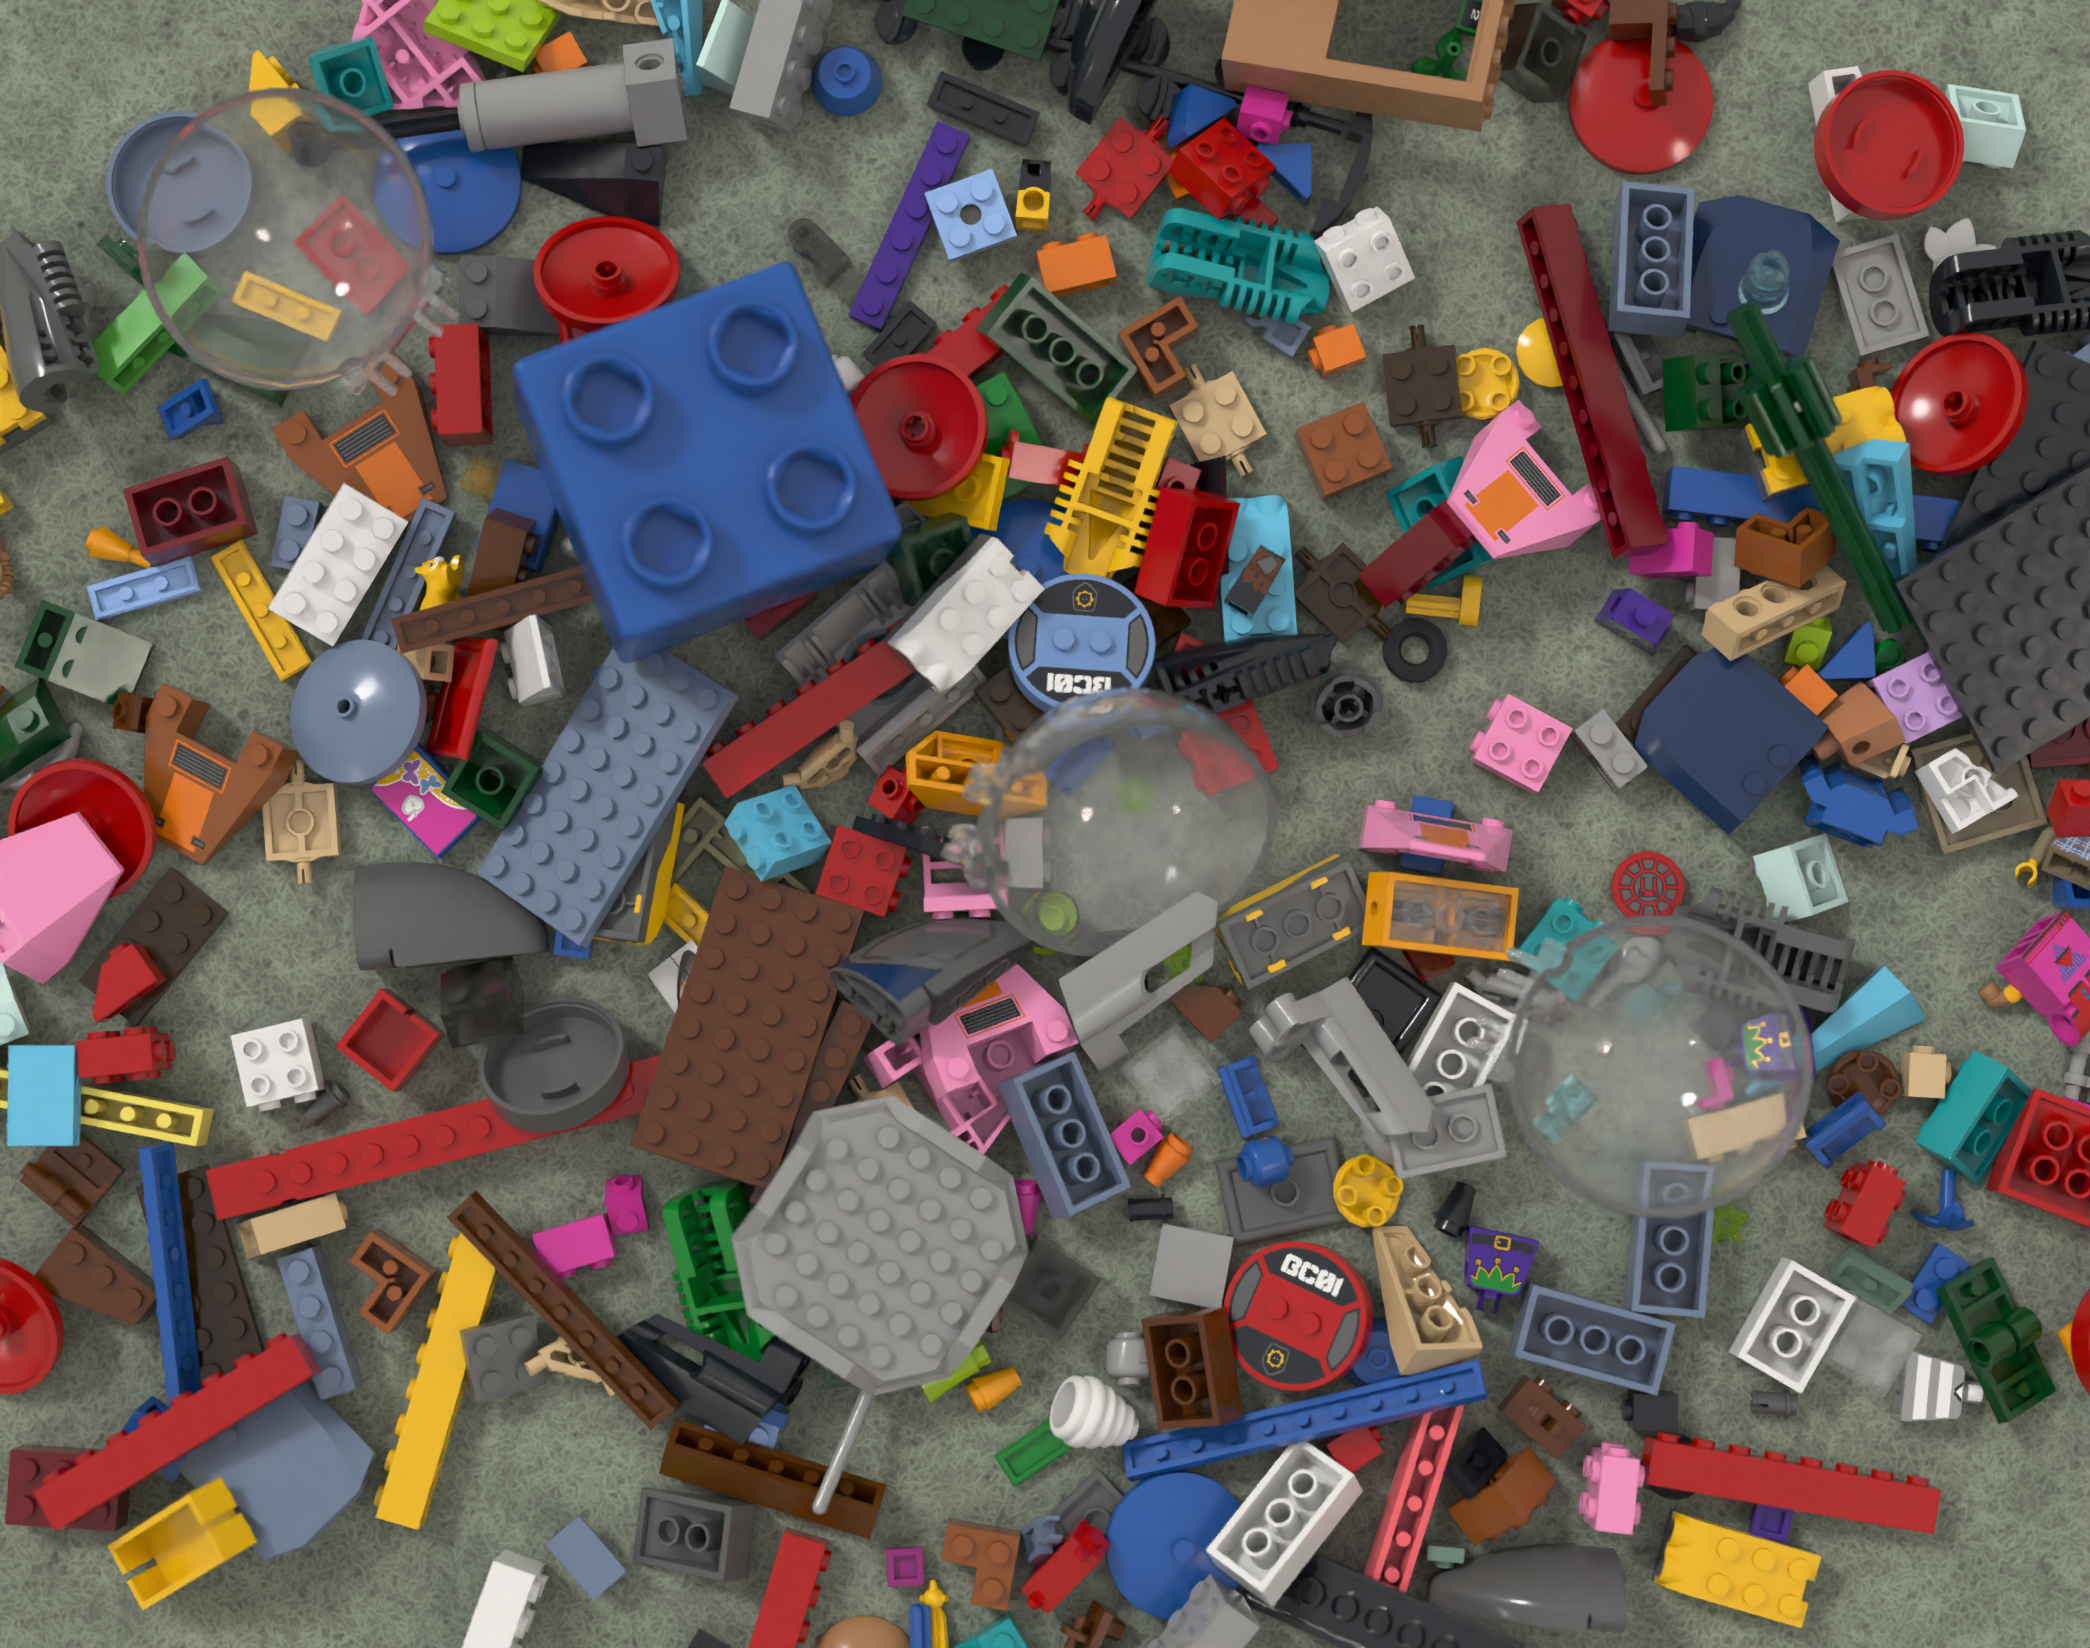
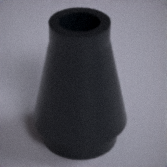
[1433,1181,1477,1239]

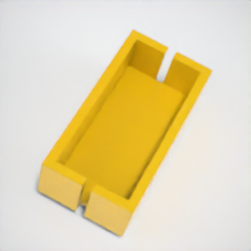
[107,1477,257,1611]

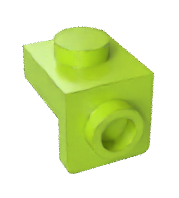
[1783,615,1832,670]

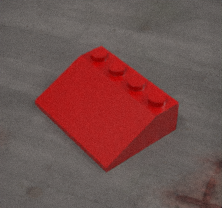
[1986,1088,2090,1229]

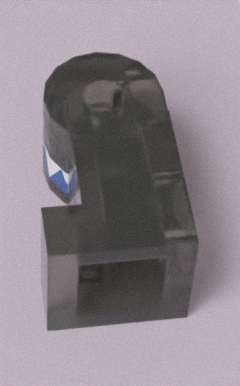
[788,218,852,290]

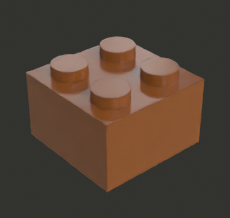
[1294,402,1392,502]

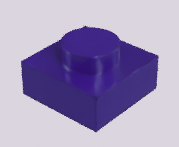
[1748,1503,1794,1543]

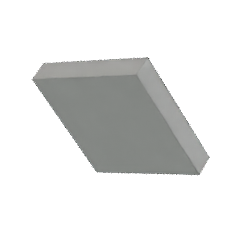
[1149,1223,1235,1308]

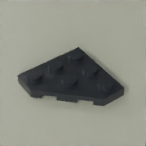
[852,813,1003,878]

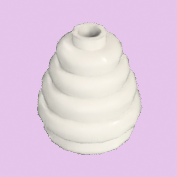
[1049,1375,1139,1449]

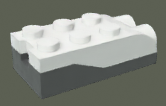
[882,533,1044,693]

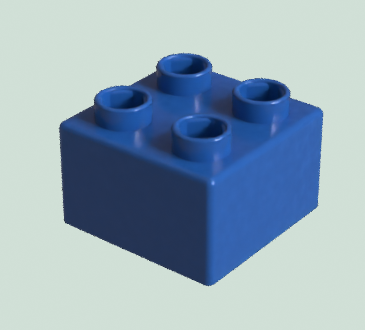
[513,262,902,664]

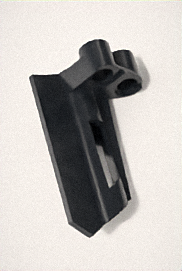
[616,1314,812,1445]

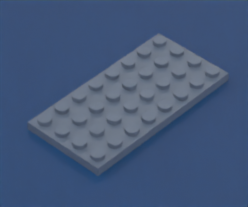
[477,648,739,948]

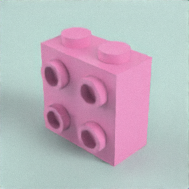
[1469,694,1573,795]
[1579,1441,1645,1535]

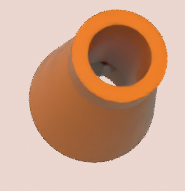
[1142,1132,1194,1187]

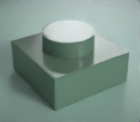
[1423,1540,1465,1568]

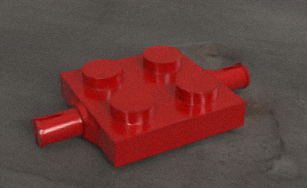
[1076,115,1174,221]

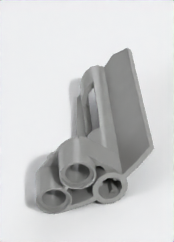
[1058,891,1218,1072]

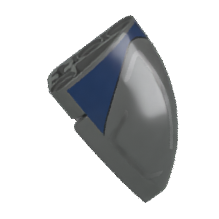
[830,917,1034,1046]

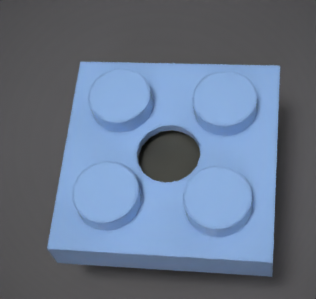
[925,169,1017,263]

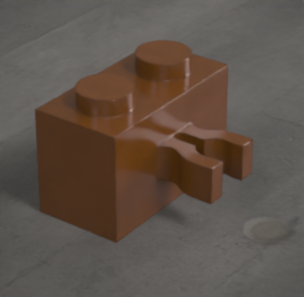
[1497,1375,1586,1460]

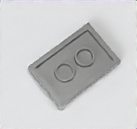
[1830,233,1930,359]
[1387,1083,1507,1179]

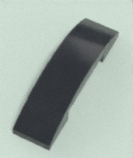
[1310,112,1373,240]

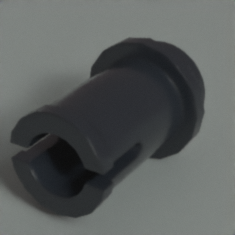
[1128,1194,1173,1223]

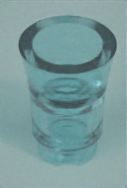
[1738,250,1790,315]

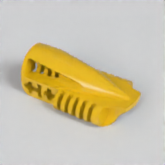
[1043,397,1178,579]

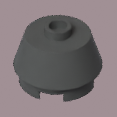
[1311,669,1383,739]

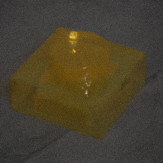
[459,453,503,500]

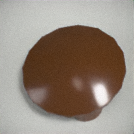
[1826,1049,1902,1115]

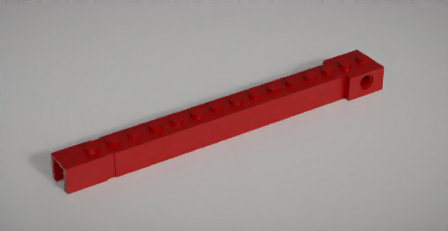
[206,1055,661,1220]

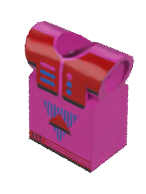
[1995,910,2090,1047]

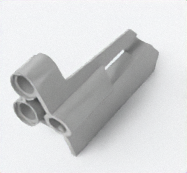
[1249,977,1436,1135]

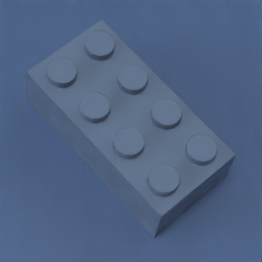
[1608,181,1695,338]
[996,1051,1131,1219]
[1624,1162,1717,1318]
[1508,1281,1676,1395]

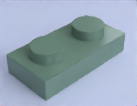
[1828,1247,1913,1314]

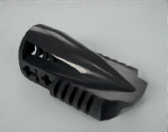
[1929,230,2090,337]
[1152,633,1338,723]

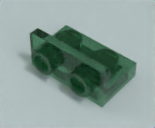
[96,234,170,287]

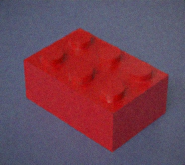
[428,324,493,446]
[1134,487,1240,609]

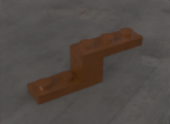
[1609,0,1678,106]

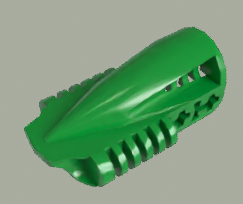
[663,1179,776,1362]

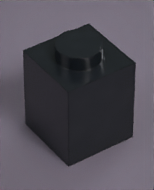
[1621,1390,1678,1432]

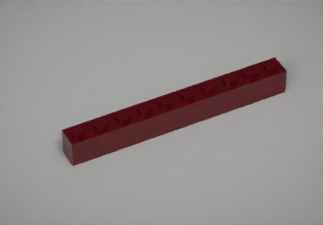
[1516,204,1668,560]

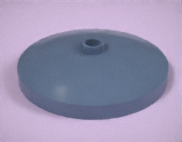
[290,640,427,785]

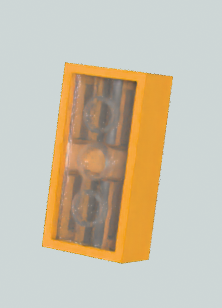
[1362,872,1519,961]

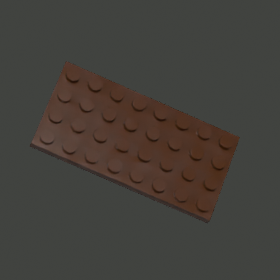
[630,867,865,1189]

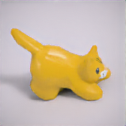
[415,555,465,610]

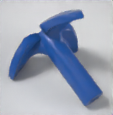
[1911,1169,1974,1231]

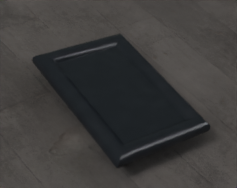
[1301,946,1442,1094]

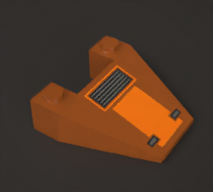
[272,352,448,525]
[144,683,299,865]

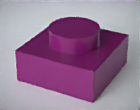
[886,1546,925,1587]

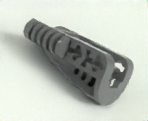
[0,231,100,413]
[1664,887,1856,1013]

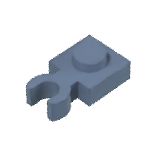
[1244,312,1312,359]
[1020,1515,1063,1565]

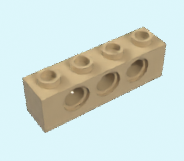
[1701,564,1847,661]

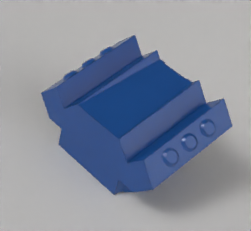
[1798,754,1919,848]

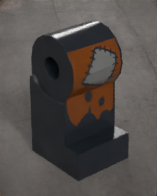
[1223,544,1286,620]

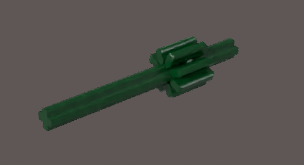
[1726,301,1912,634]

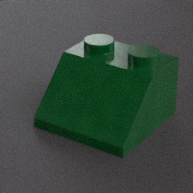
[441,729,544,831]

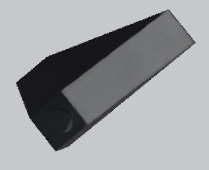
[521,143,667,227]

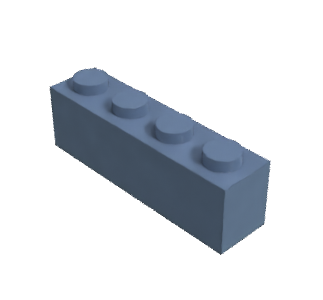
[277,1245,364,1400]

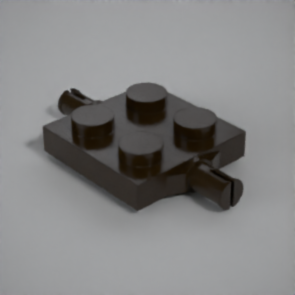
[1383,324,1463,448]
[1293,542,1393,645]

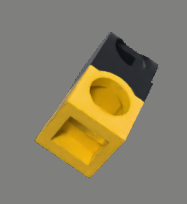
[1015,159,1051,232]

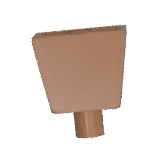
[1810,681,1905,765]

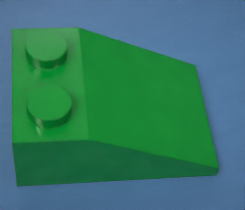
[976,372,1043,502]

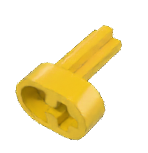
[1405,575,1483,627]

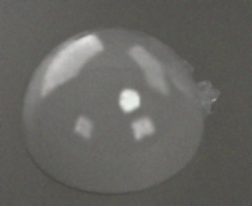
[137,88,458,396]
[942,687,1277,957]
[1467,915,1813,1218]

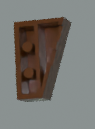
[34,1225,157,1325]

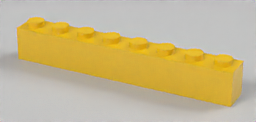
[373,1232,499,1530]

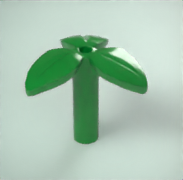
[1411,29,1467,81]

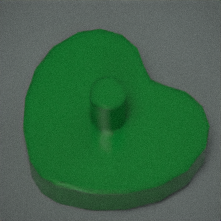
[1874,638,1905,672]

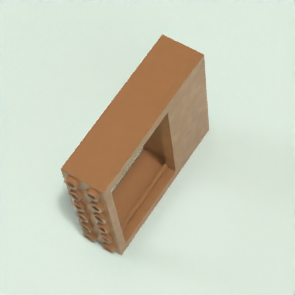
[1221,0,1516,132]

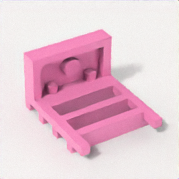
[921,823,998,920]

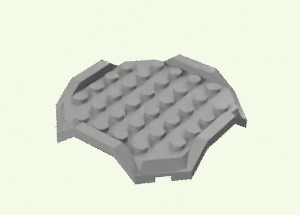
[731,1095,1029,1396]

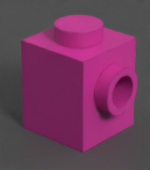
[1236,84,1293,145]
[1109,1108,1164,1165]

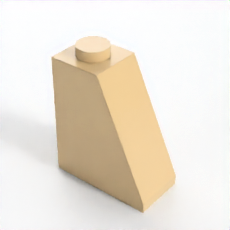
[237,1193,348,1259]

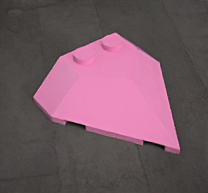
[351,0,485,110]

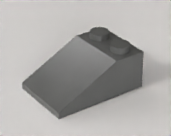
[459,255,560,336]
[633,1488,757,1582]

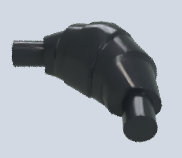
[1670,0,1742,43]

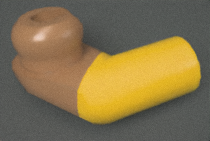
[1979,982,2023,1008]

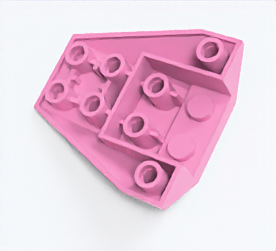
[0,812,124,984]

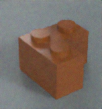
[1117,296,1199,402]
[1734,507,1837,588]
[349,1228,439,1334]
[1447,1447,1556,1545]
[941,1518,1020,1611]

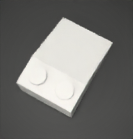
[501,614,566,706]

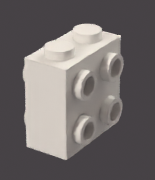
[1314,206,1415,312]
[231,1018,325,1112]

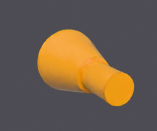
[85,524,152,568]

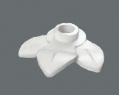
[1924,218,1996,287]

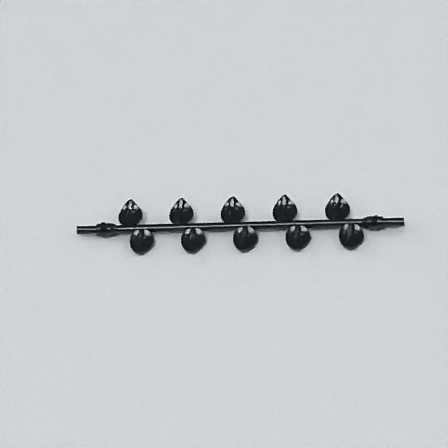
[874,0,1345,146]

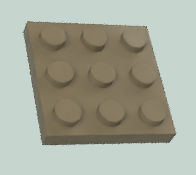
[1908,733,2048,855]

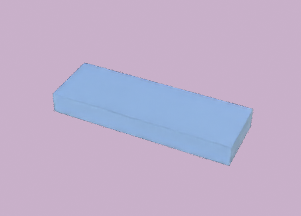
[86,556,203,622]

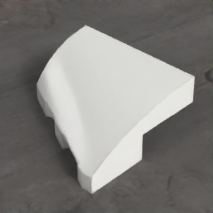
[1914,748,2018,834]

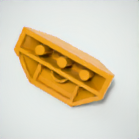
[906,730,1044,818]

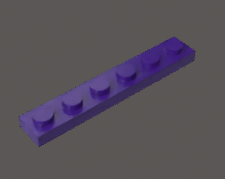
[848,121,970,332]

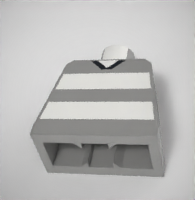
[1892,1347,1983,1421]

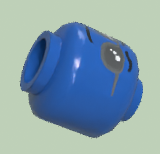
[1236,1136,1294,1187]

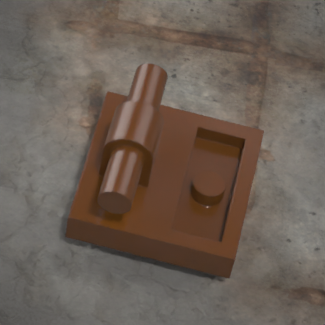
[20,1132,126,1227]

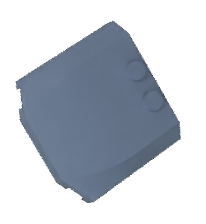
[179,1381,377,1562]

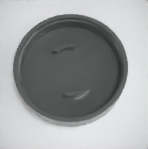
[479,997,630,1132]

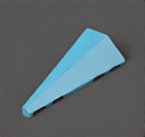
[650,0,703,96]
[1833,439,1917,580]
[1746,966,1926,1101]

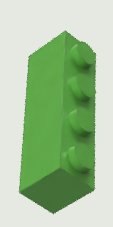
[92,253,223,395]

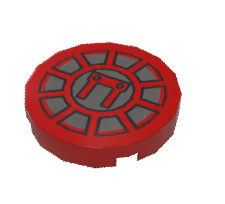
[1610,851,1685,924]

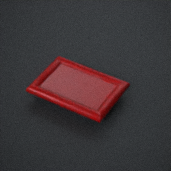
[426,636,498,760]

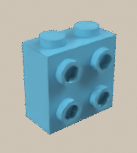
[724,785,832,882]

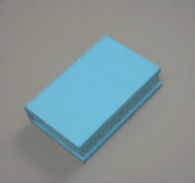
[5,1045,81,1146]

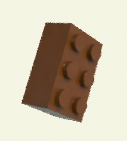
[1141,1307,1243,1429]

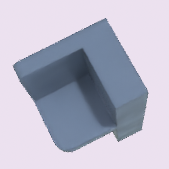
[545,1516,626,1601]

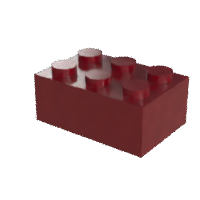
[123,456,258,567]
[1358,497,1478,608]
[5,1444,130,1531]

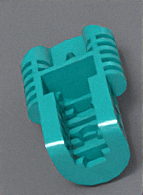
[1146,208,1330,325]

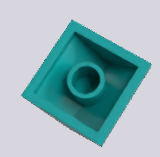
[308,37,395,127]

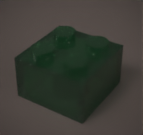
[890,512,973,607]

